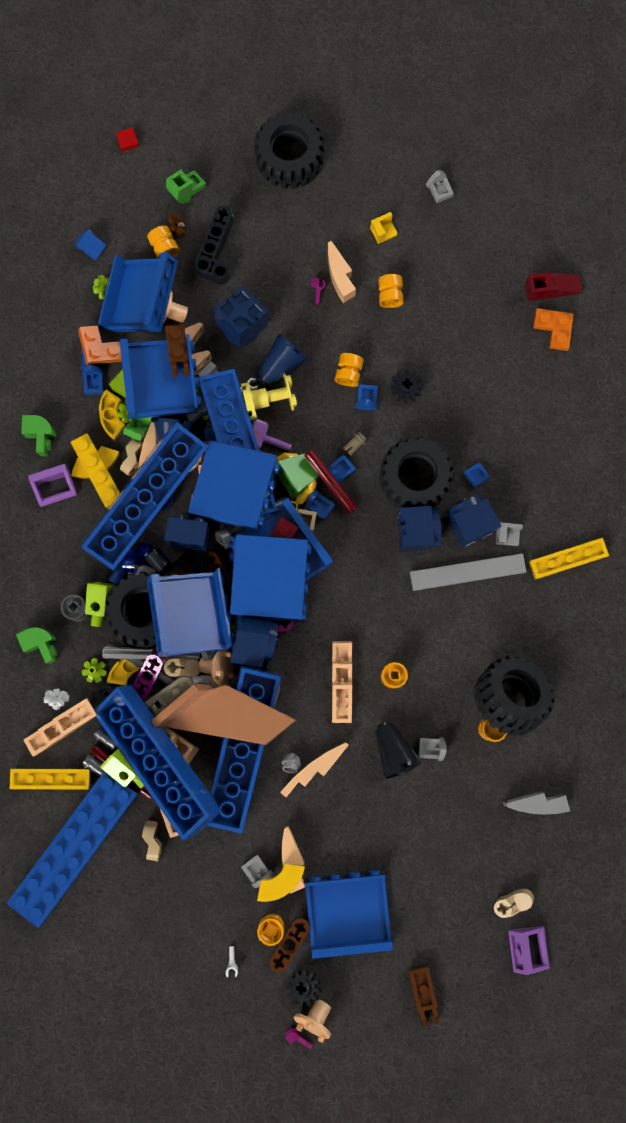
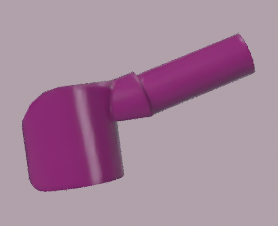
[311,277,326,305]
[285,1028,313,1049]

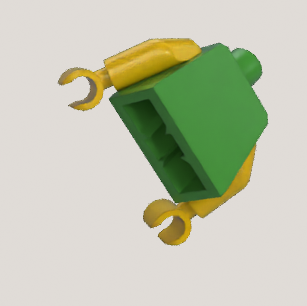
[276,453,319,510]

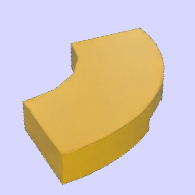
[99,389,126,441]
[71,446,120,479]
[106,659,141,686]
[257,863,305,902]

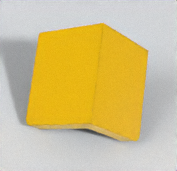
[370,212,397,244]

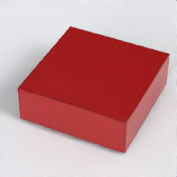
[116,127,139,152]

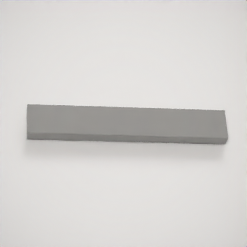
[410,554,526,591]

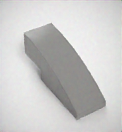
[503,791,570,815]

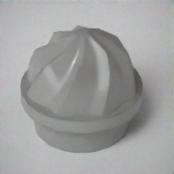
[281,753,301,774]

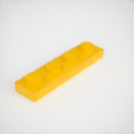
[71,433,120,509]
[529,538,609,580]
[10,769,91,789]

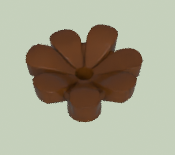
[167,212,187,236]

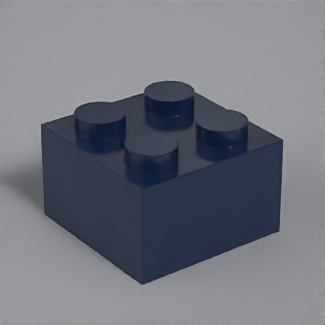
[164,515,211,552]

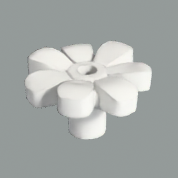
[44,689,69,710]

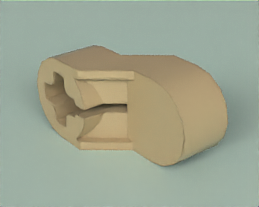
[120,439,143,476]
[164,659,200,678]
[142,820,162,862]
[494,889,534,918]

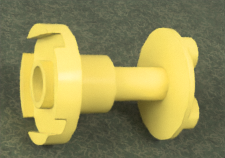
[241,373,297,421]

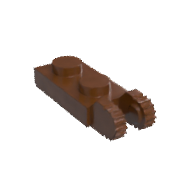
[165,325,189,378]
[408,964,440,1027]

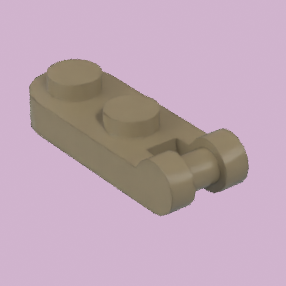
[144,675,195,717]

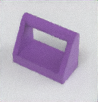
[28,464,77,507]
[508,926,550,975]

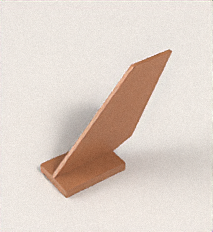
[151,684,296,745]

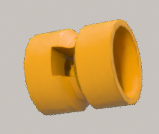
[147,226,180,258]
[378,274,403,308]
[335,353,364,387]
[381,662,408,689]
[478,719,507,742]
[257,913,284,946]

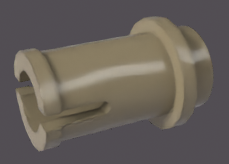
[342,432,367,456]

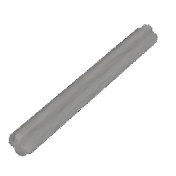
[102,647,200,661]

